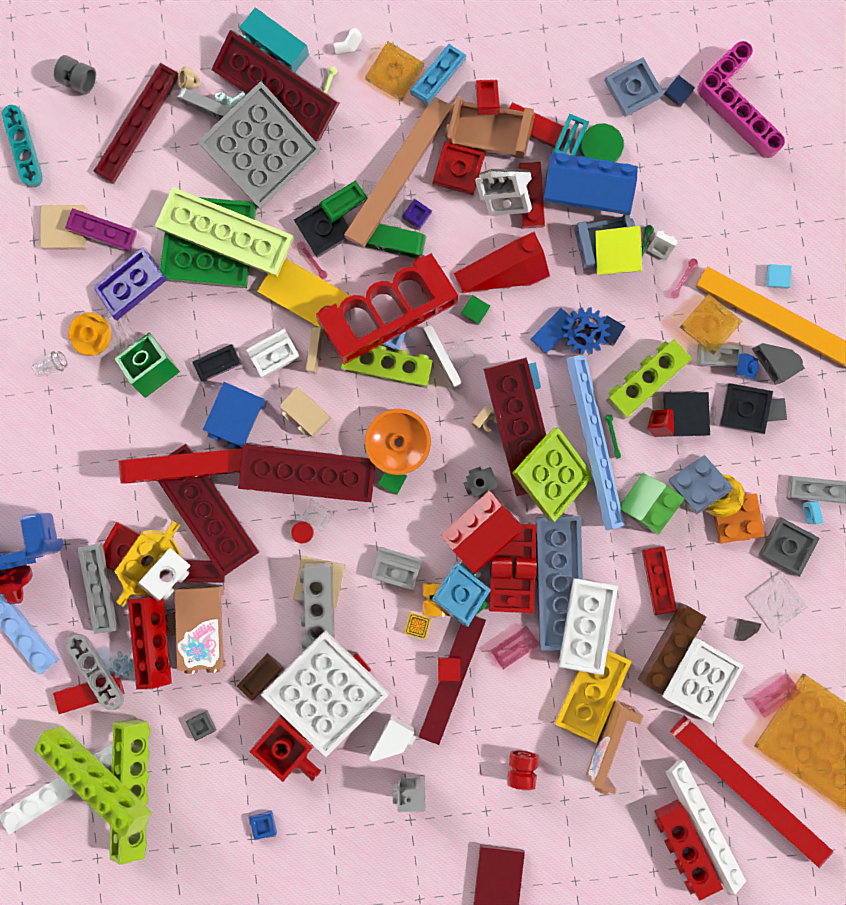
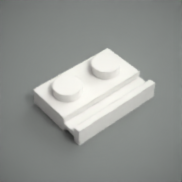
[247,329,301,378]

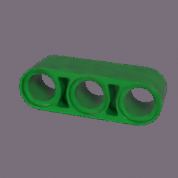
[365,224,426,258]

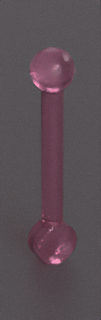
[297,241,327,280]
[671,258,698,298]

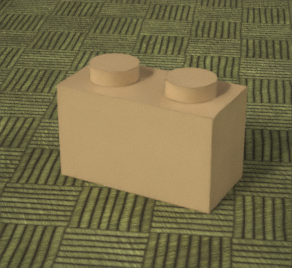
[280,386,331,437]

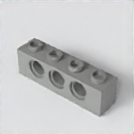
[300,562,335,649]

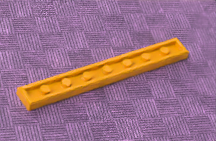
[695,266,846,368]

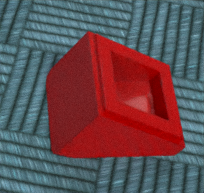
[647,409,674,437]

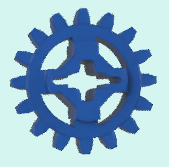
[561,307,610,355]

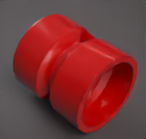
[507,750,539,790]

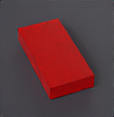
[476,80,500,115]

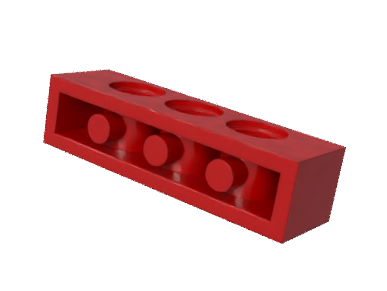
[127,596,172,690]
[654,799,723,901]

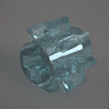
[108,651,134,678]

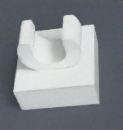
[647,230,678,260]

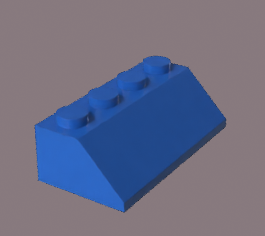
[543,152,638,215]

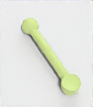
[323,67,337,93]

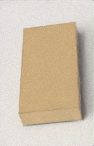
[306,327,324,374]

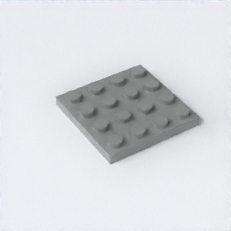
[197,81,322,209]

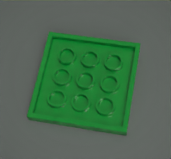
[160,197,257,288]

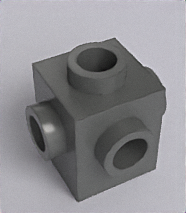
[464,467,499,499]

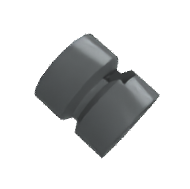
[54,55,96,95]

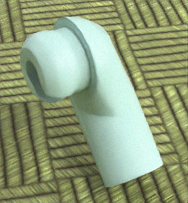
[215,92,246,108]

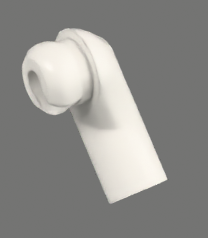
[334,28,362,54]

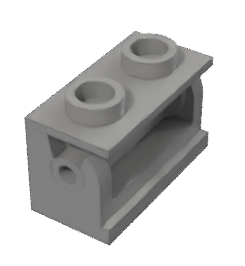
[393,775,425,812]

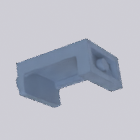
[574,214,635,270]

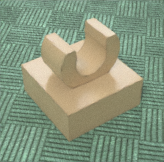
[472,405,497,433]

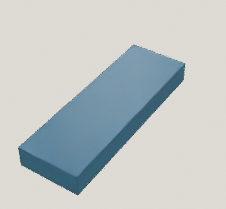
[410,44,466,106]

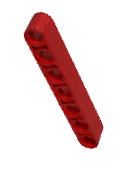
[118,446,274,484]

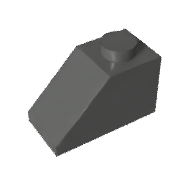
[752,343,805,385]

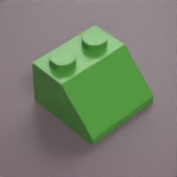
[620,473,685,534]

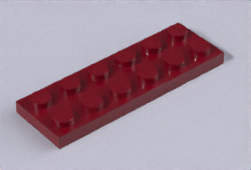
[211,30,340,141]
[483,357,546,496]
[158,444,260,577]
[238,444,375,503]

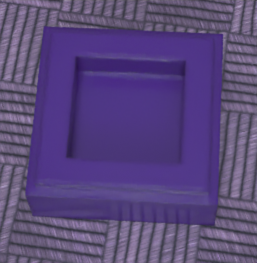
[402,198,432,230]

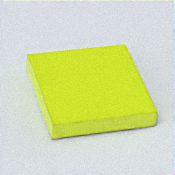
[595,226,642,276]

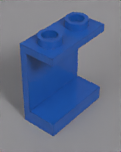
[203,382,268,449]

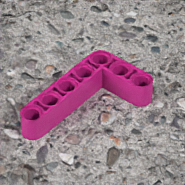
[697,41,785,158]

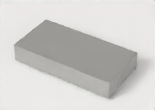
[697,343,743,368]

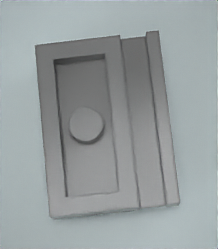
[371,547,422,590]

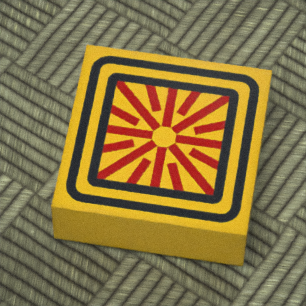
[404,612,431,640]

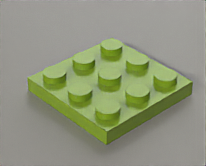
[513,427,592,522]

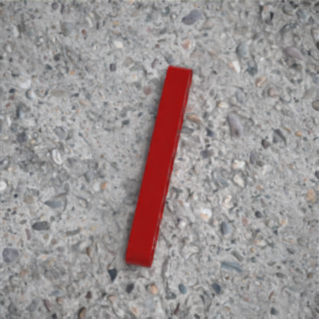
[669,715,834,869]

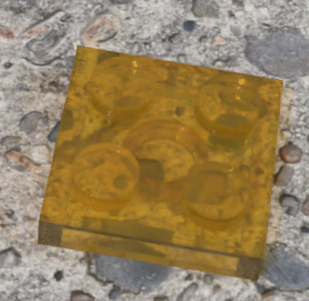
[365,41,424,102]
[680,294,743,355]

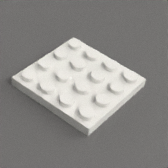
[261,630,389,757]

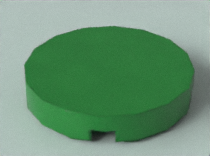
[580,123,624,162]

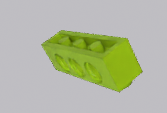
[606,339,692,419]
[341,346,433,388]

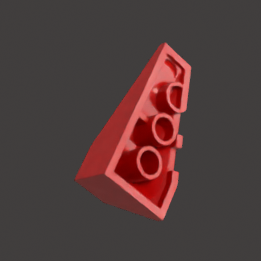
[454,232,550,293]

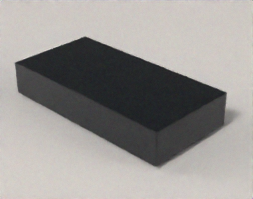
[192,344,242,382]

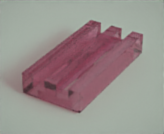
[490,626,540,670]
[750,673,801,718]

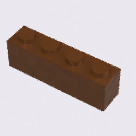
[638,603,707,695]

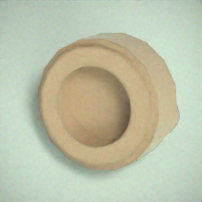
[178,67,200,90]

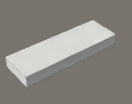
[424,325,462,389]

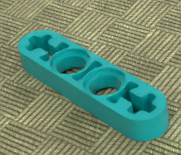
[2,104,43,188]

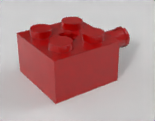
[249,715,321,782]

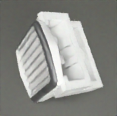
[475,169,532,216]

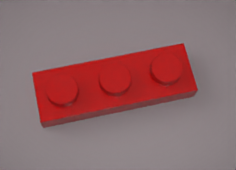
[519,161,545,229]

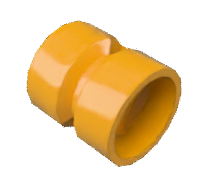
[423,583,451,617]

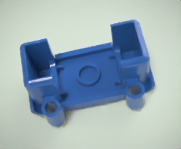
[0,513,63,570]

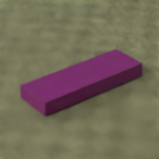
[65,208,137,252]

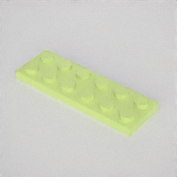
[155,187,294,277]

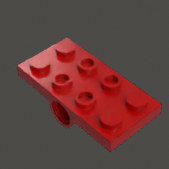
[489,524,537,613]

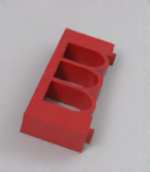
[316,253,459,365]

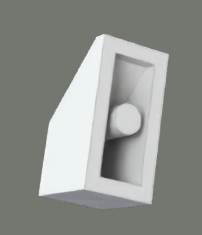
[369,715,416,761]

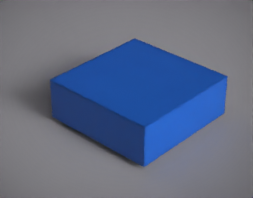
[249,811,277,840]

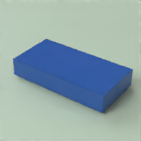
[530,308,577,354]

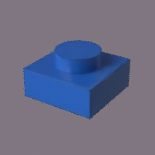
[736,354,759,380]

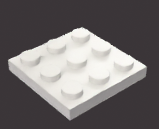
[662,637,744,724]

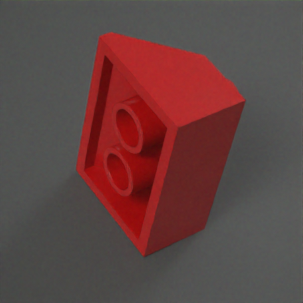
[440,490,524,573]

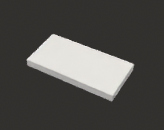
[558,578,618,675]

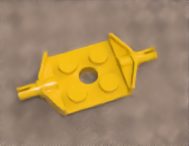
[114,520,182,607]

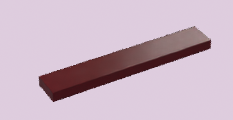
[94,62,179,184]
[418,616,486,745]

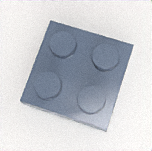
[604,57,664,117]
[669,455,733,515]

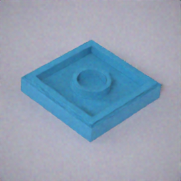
[431,563,491,627]

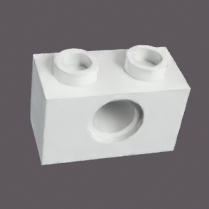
[137,548,191,601]

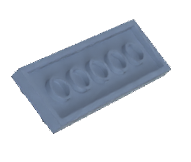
[536,516,583,651]

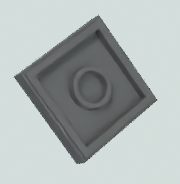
[758,517,820,577]

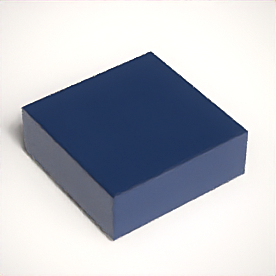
[664,75,695,107]
[595,315,625,346]

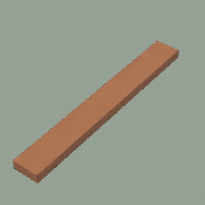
[344,97,451,248]

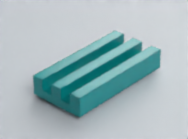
[553,113,589,156]

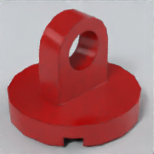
[0,565,33,605]

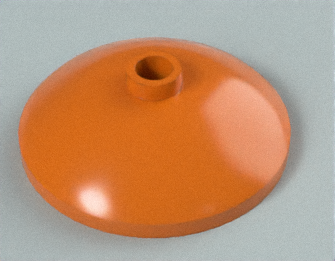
[365,409,431,475]

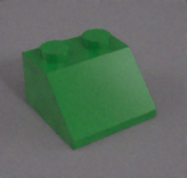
[114,332,180,398]

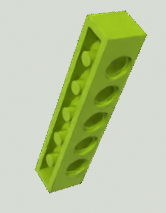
[109,718,150,865]
[34,726,152,839]

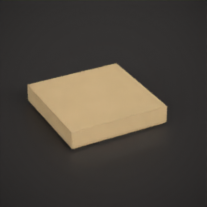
[40,205,87,249]
[293,556,345,608]

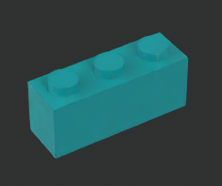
[239,7,309,72]

